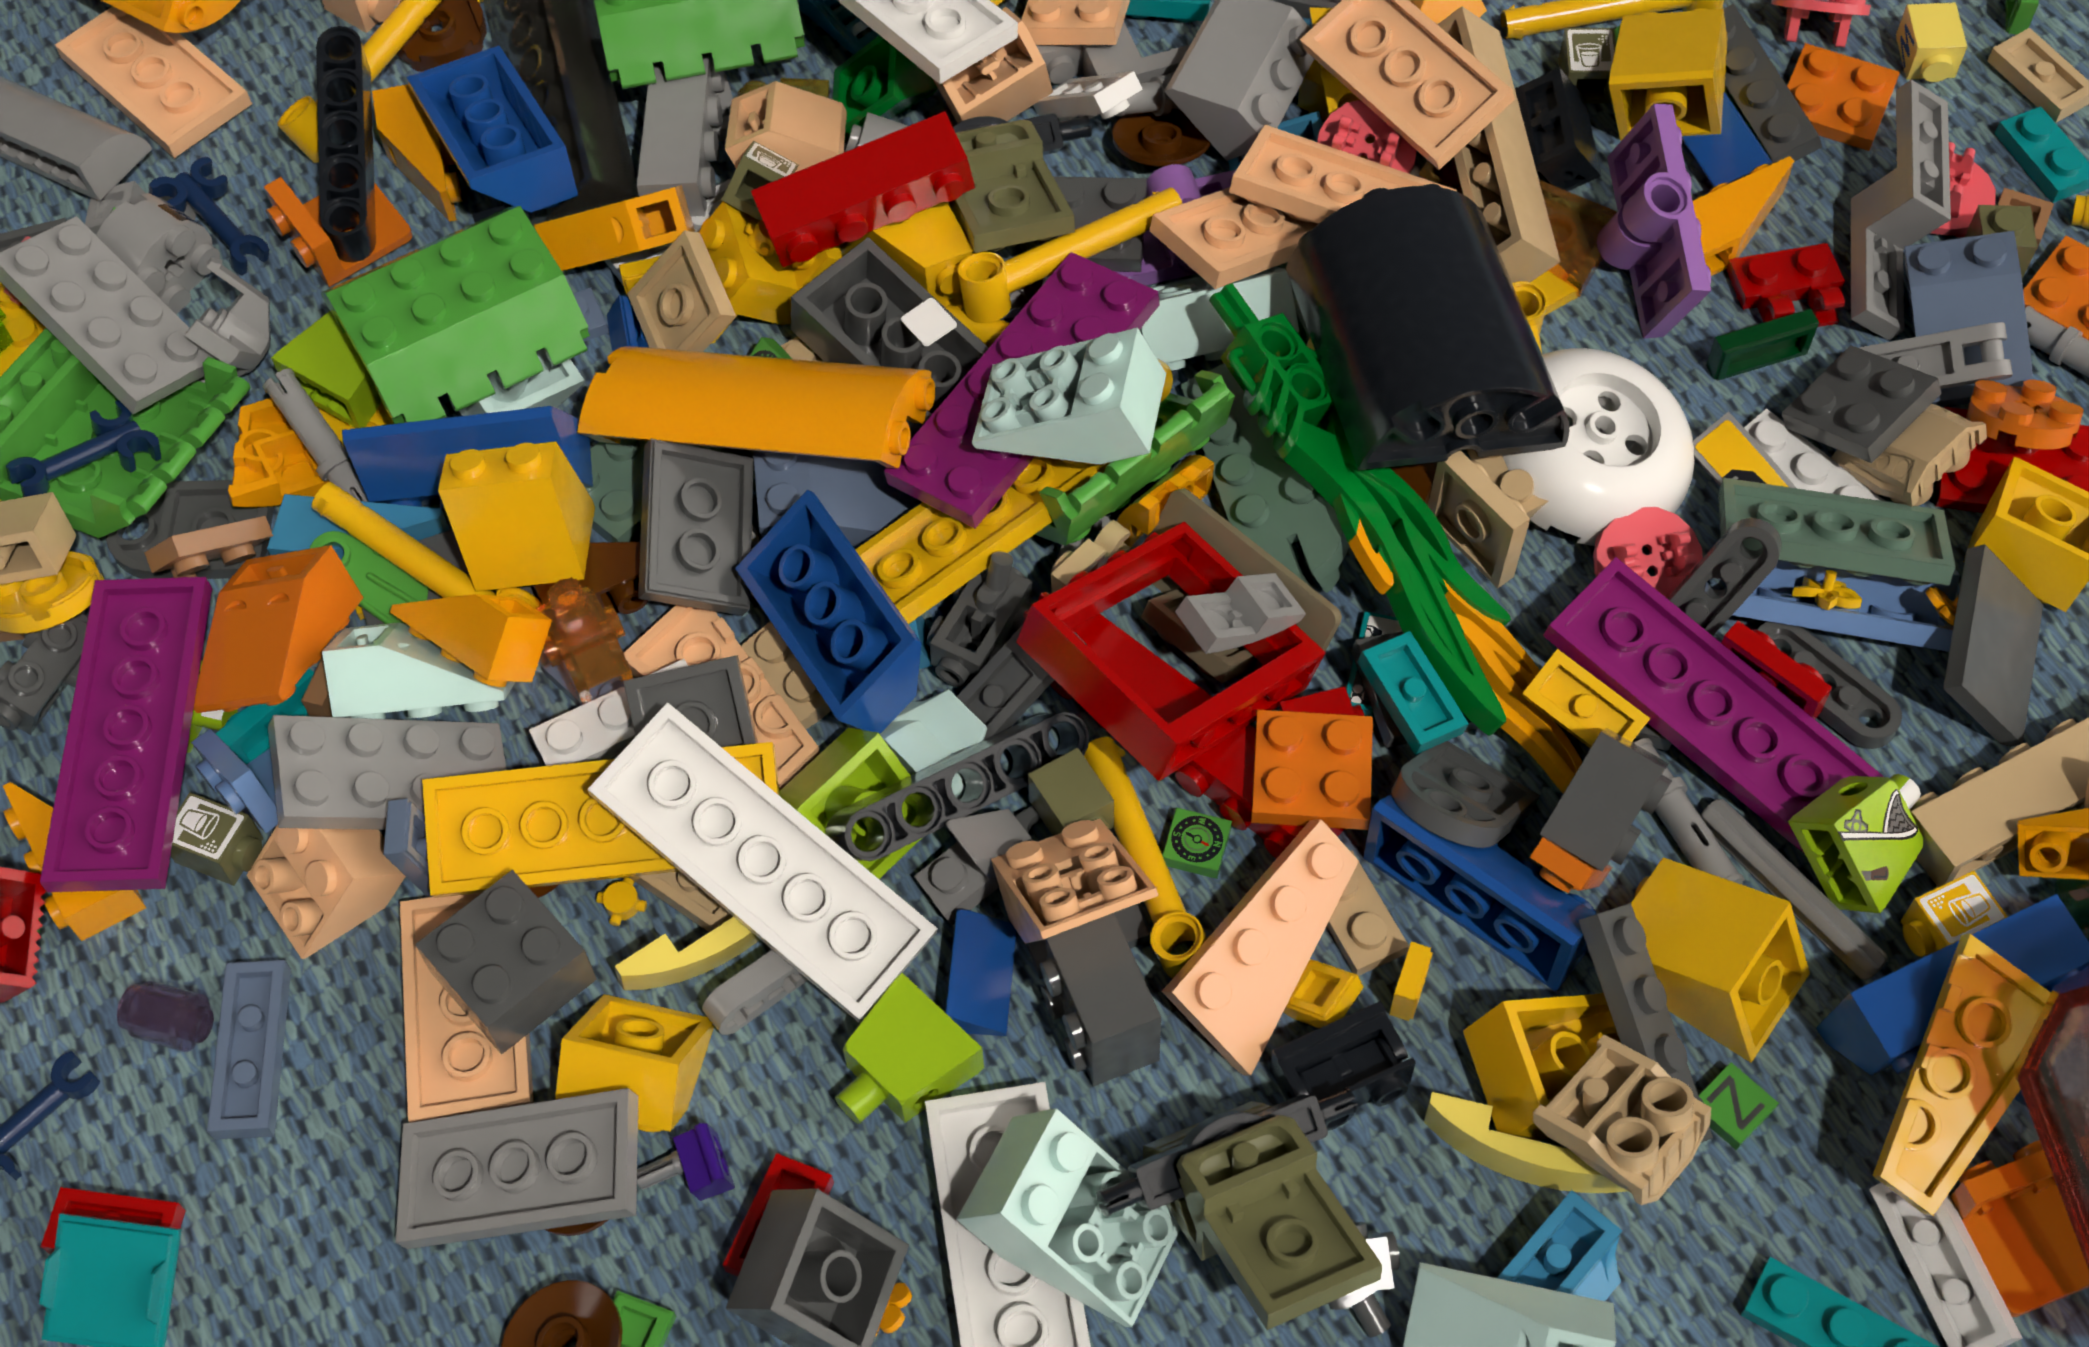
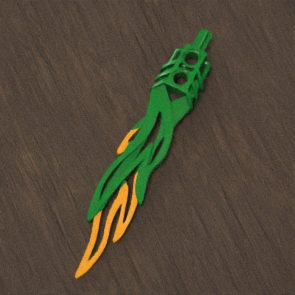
[1209,283,1582,794]

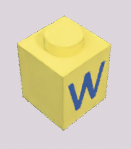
[1896,3,1967,82]

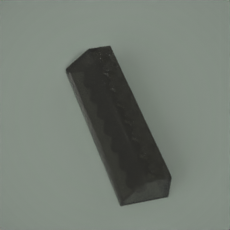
[483,0,639,227]

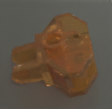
[536,577,634,705]

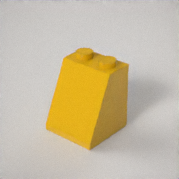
[1609,8,1728,141]
[839,202,974,307]
[438,441,595,592]
[1631,857,1810,1063]

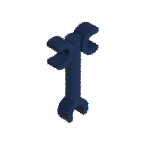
[149,157,269,275]
[6,400,162,497]
[0,1051,100,1181]

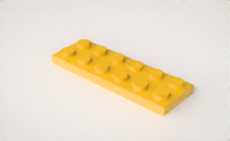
[855,456,1111,624]
[422,742,779,898]

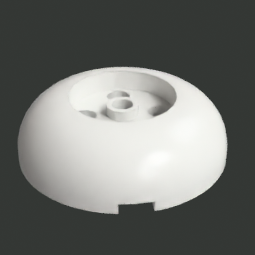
[1503,348,1695,546]

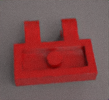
[1726,243,1845,327]

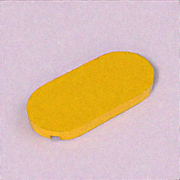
[0,551,104,634]

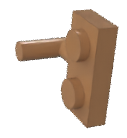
[144,516,273,578]

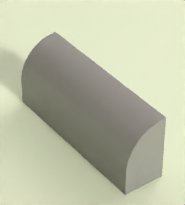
[0,76,152,201]

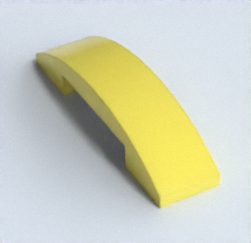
[615,917,760,991]
[1424,1092,1627,1193]

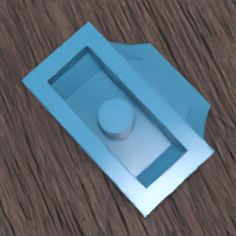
[1497,1190,1623,1301]

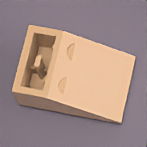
[991,819,1158,943]

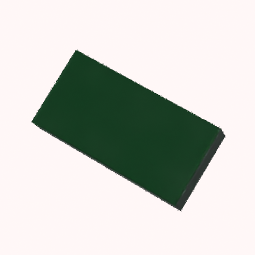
[1706,309,1819,381]

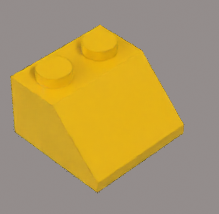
[1963,456,2089,612]
[555,994,714,1132]

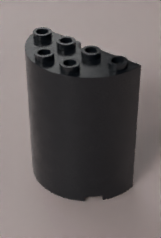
[1286,184,1570,470]

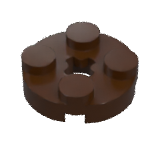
[397,0,487,72]

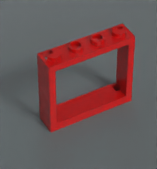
[1016,521,1326,781]

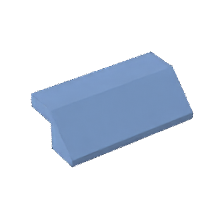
[1724,560,1960,652]

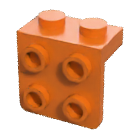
[263,177,413,287]
[1950,1137,2089,1317]

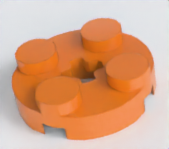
[1966,379,2084,449]

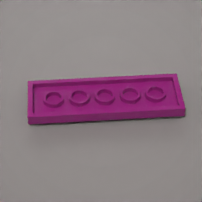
[884,252,1160,529]
[1543,557,1884,854]
[40,577,212,892]

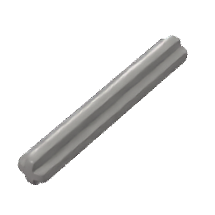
[1701,798,1888,980]

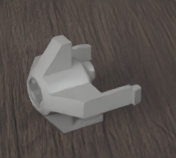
[185,256,271,383]

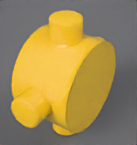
[745,219,775,256]
[596,877,647,926]

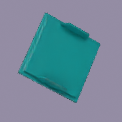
[39,1213,182,1347]

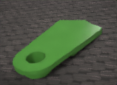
[309,531,429,624]

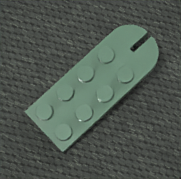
[1180,363,1349,593]

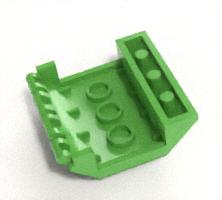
[594,0,805,89]
[321,206,590,424]
[0,328,251,538]
[1035,370,1235,546]

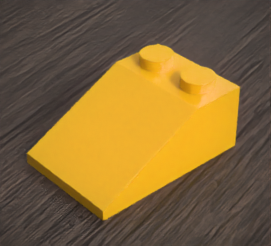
[1463,993,1621,1141]

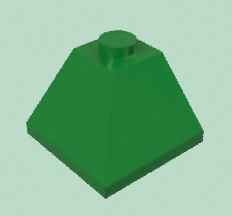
[832,35,938,143]

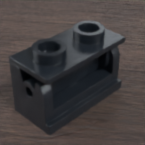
[1515,67,1602,194]
[1270,1001,1416,1131]

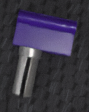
[637,1123,735,1201]

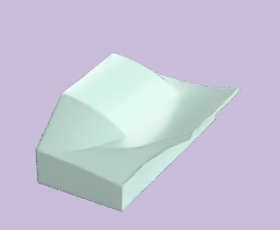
[880,689,987,800]

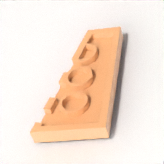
[620,605,820,791]
[1162,819,1359,1076]

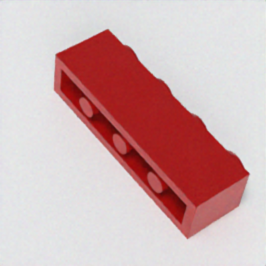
[751,111,976,268]

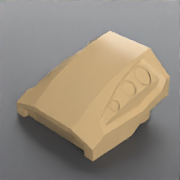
[1831,404,1987,507]
[1533,1035,1711,1205]

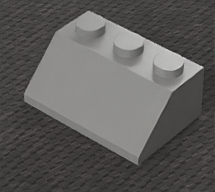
[1164,0,1314,161]

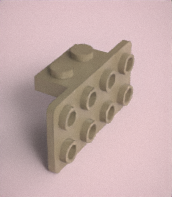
[1141,488,1342,698]

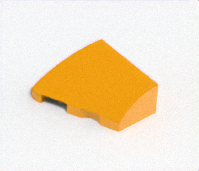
[228,398,330,507]
[1116,455,1214,548]

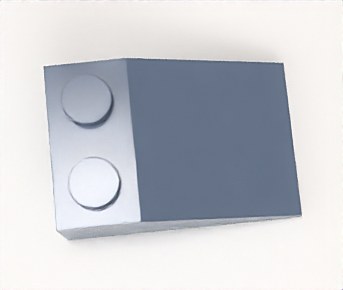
[1904,231,2033,407]
[753,450,922,549]

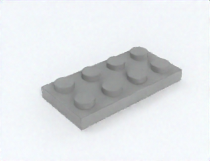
[0,216,218,414]
[268,715,507,830]
[395,1088,638,1249]

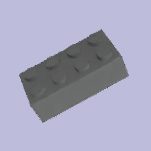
[791,237,989,440]

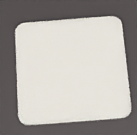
[901,298,957,346]

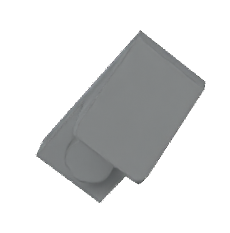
[914,809,1034,925]

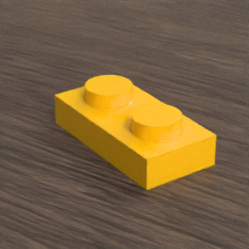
[1521,649,1651,749]

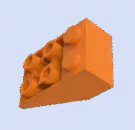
[193,545,364,713]

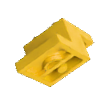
[698,201,843,344]

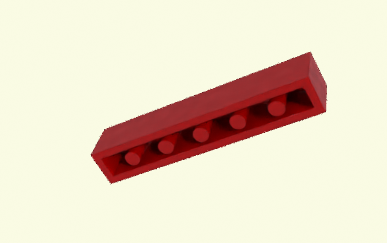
[1050,613,1345,859]

